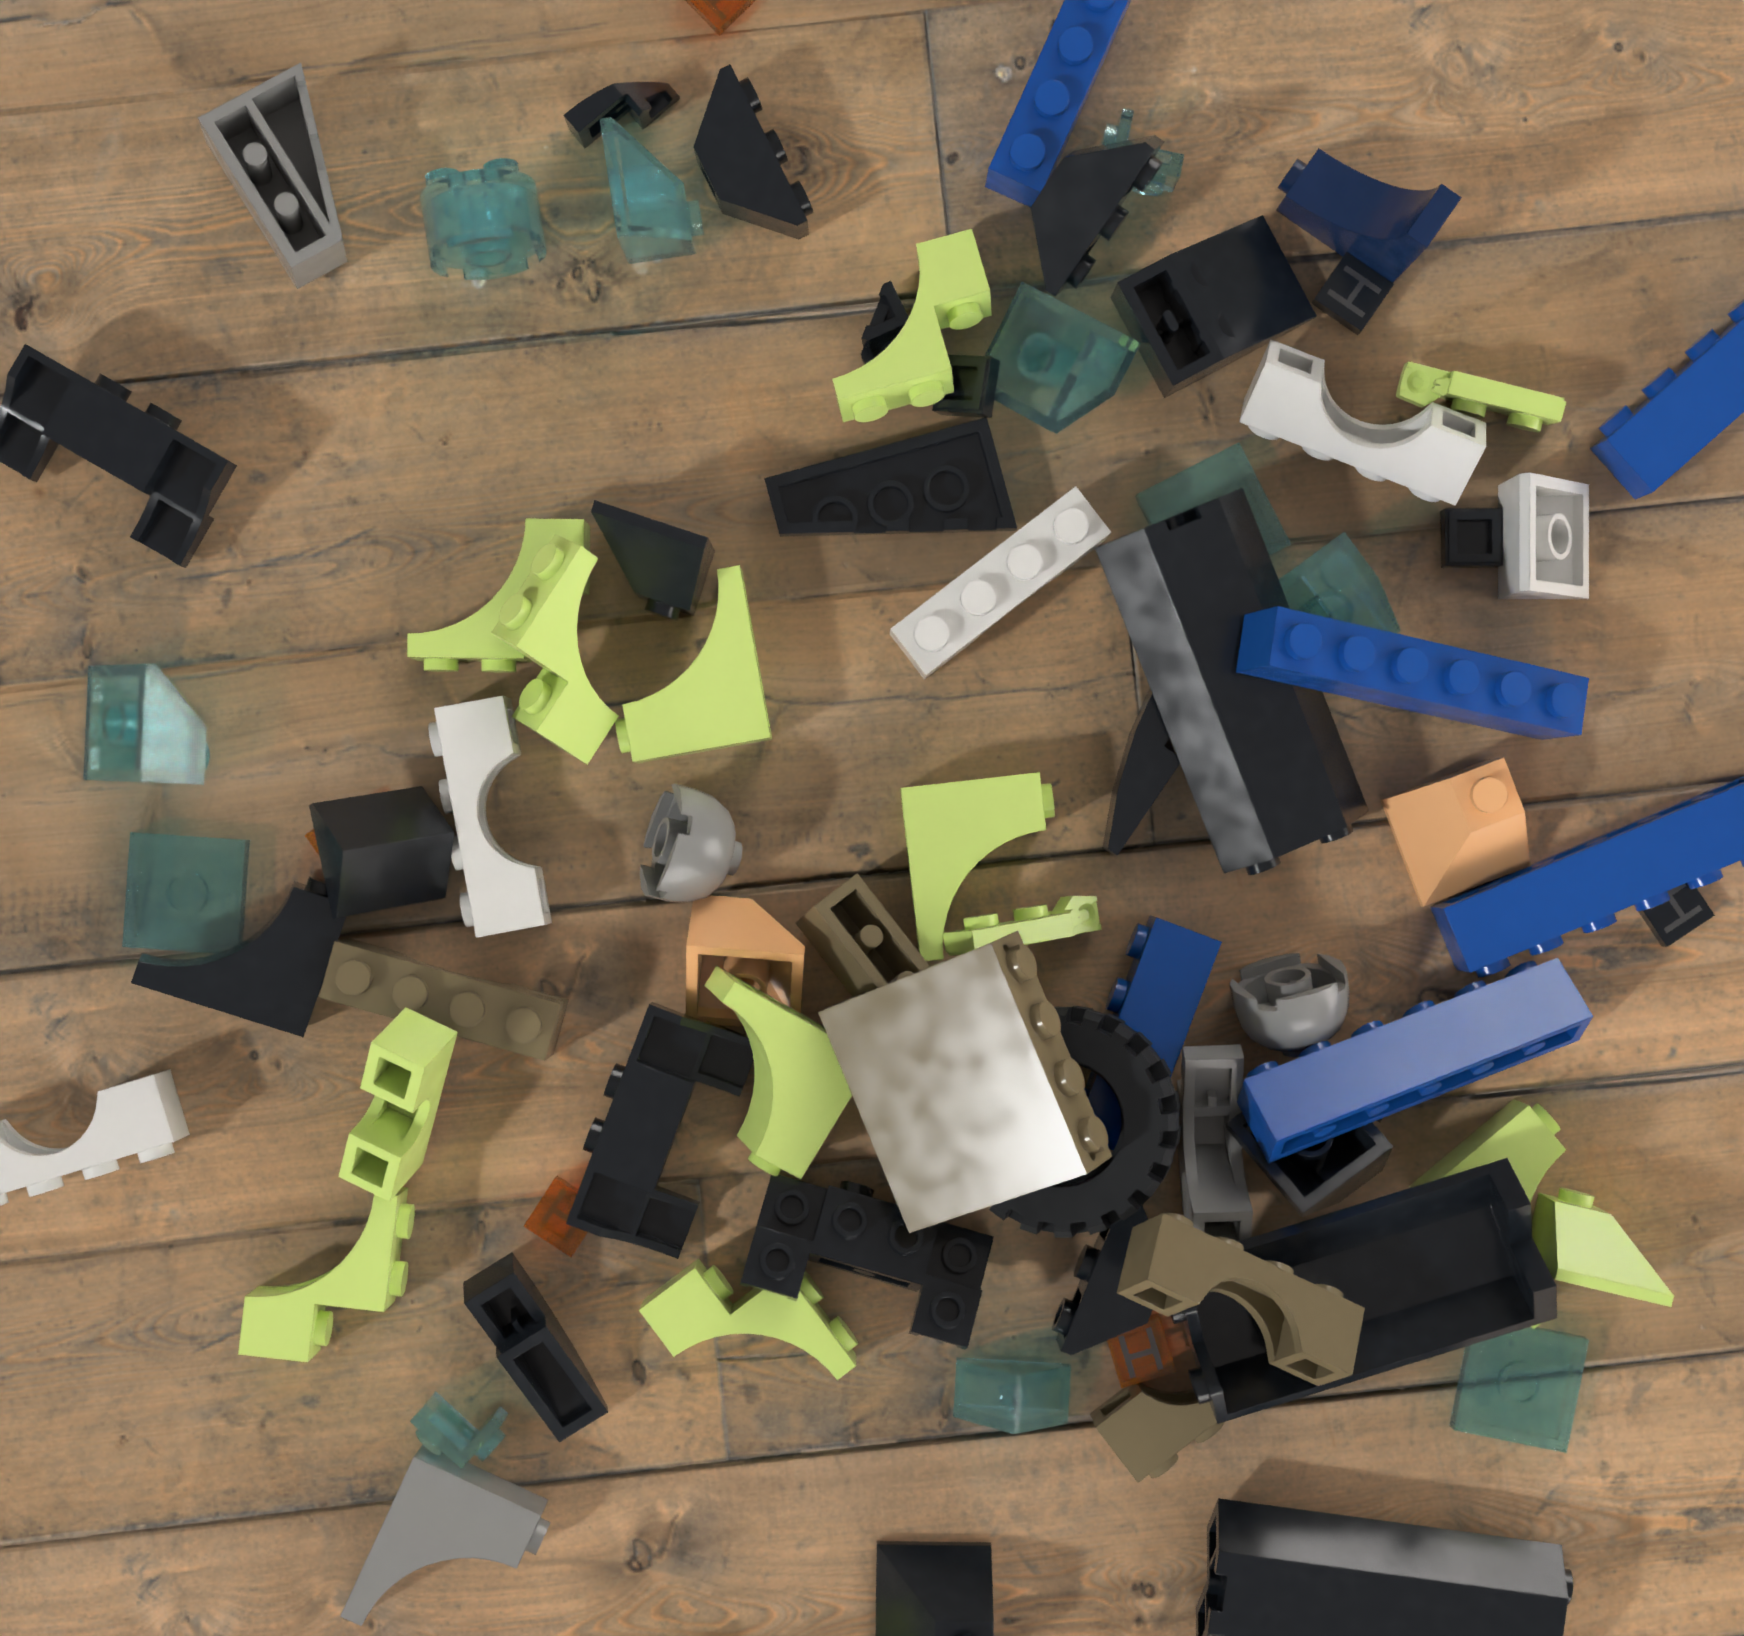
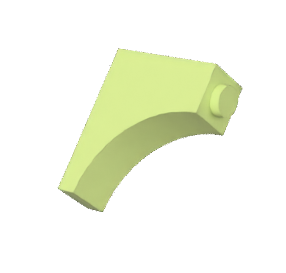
[615,565,772,763]
[900,772,1055,961]
[704,966,852,1179]
[1409,1099,1566,1329]

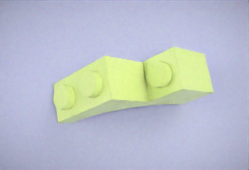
[832,229,992,422]
[407,518,590,673]
[491,534,619,765]
[238,1187,415,1362]
[639,1258,858,1380]

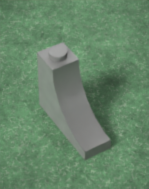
[340,1443,551,1626]

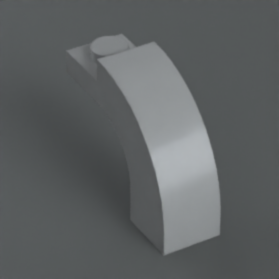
[1177,1045,1253,1242]

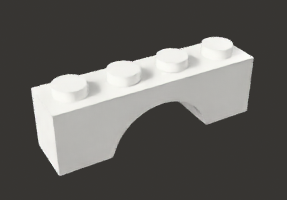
[1239,340,1486,506]
[890,486,1112,679]
[428,696,552,938]
[0,1069,190,1206]

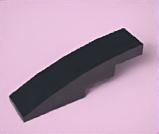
[1102,688,1180,855]

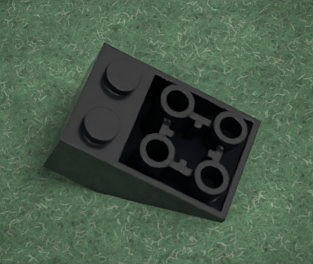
[1110,215,1317,398]

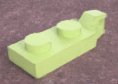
[1396,361,1566,432]
[943,896,1102,956]

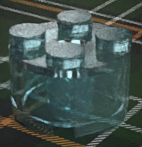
[420,158,547,280]

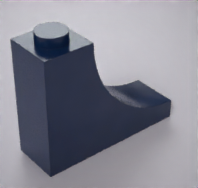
[1276,148,1462,283]

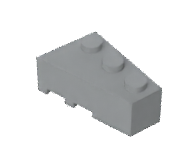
[198,63,347,289]

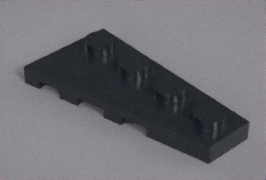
[764,417,1017,537]

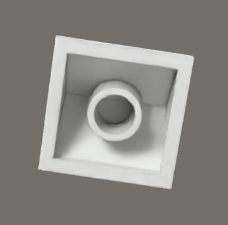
[1498,473,1589,599]

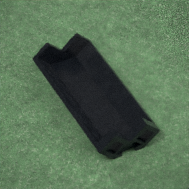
[1095,488,1369,875]
[1171,1158,1557,1424]
[1196,1498,1573,1636]

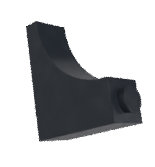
[131,876,346,1037]

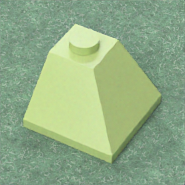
[1532,1188,1674,1307]

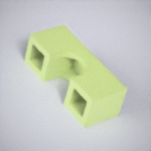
[338,1007,458,1202]

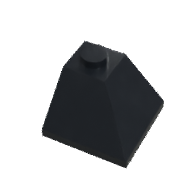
[591,500,715,621]
[1226,1112,1393,1217]
[875,1541,994,1636]

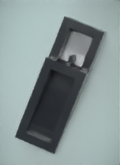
[463,1252,608,1442]

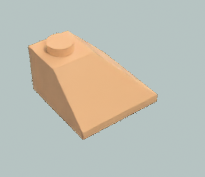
[1380,757,1530,907]
[686,895,805,1027]

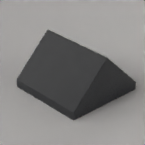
[309,786,454,919]

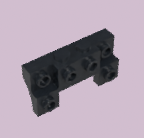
[0,344,237,568]
[566,1002,754,1259]
[740,1174,994,1350]

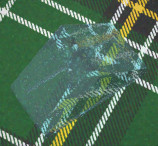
[953,1357,1071,1434]

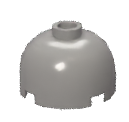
[640,783,743,903]
[1229,953,1350,1057]

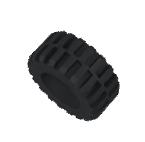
[989,1006,1181,1238]

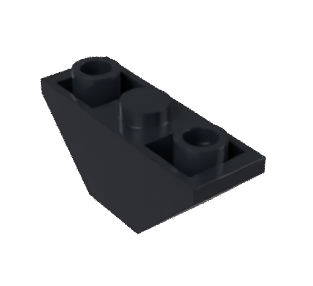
[694,64,814,240]
[1031,135,1164,296]
[1052,1205,1153,1356]

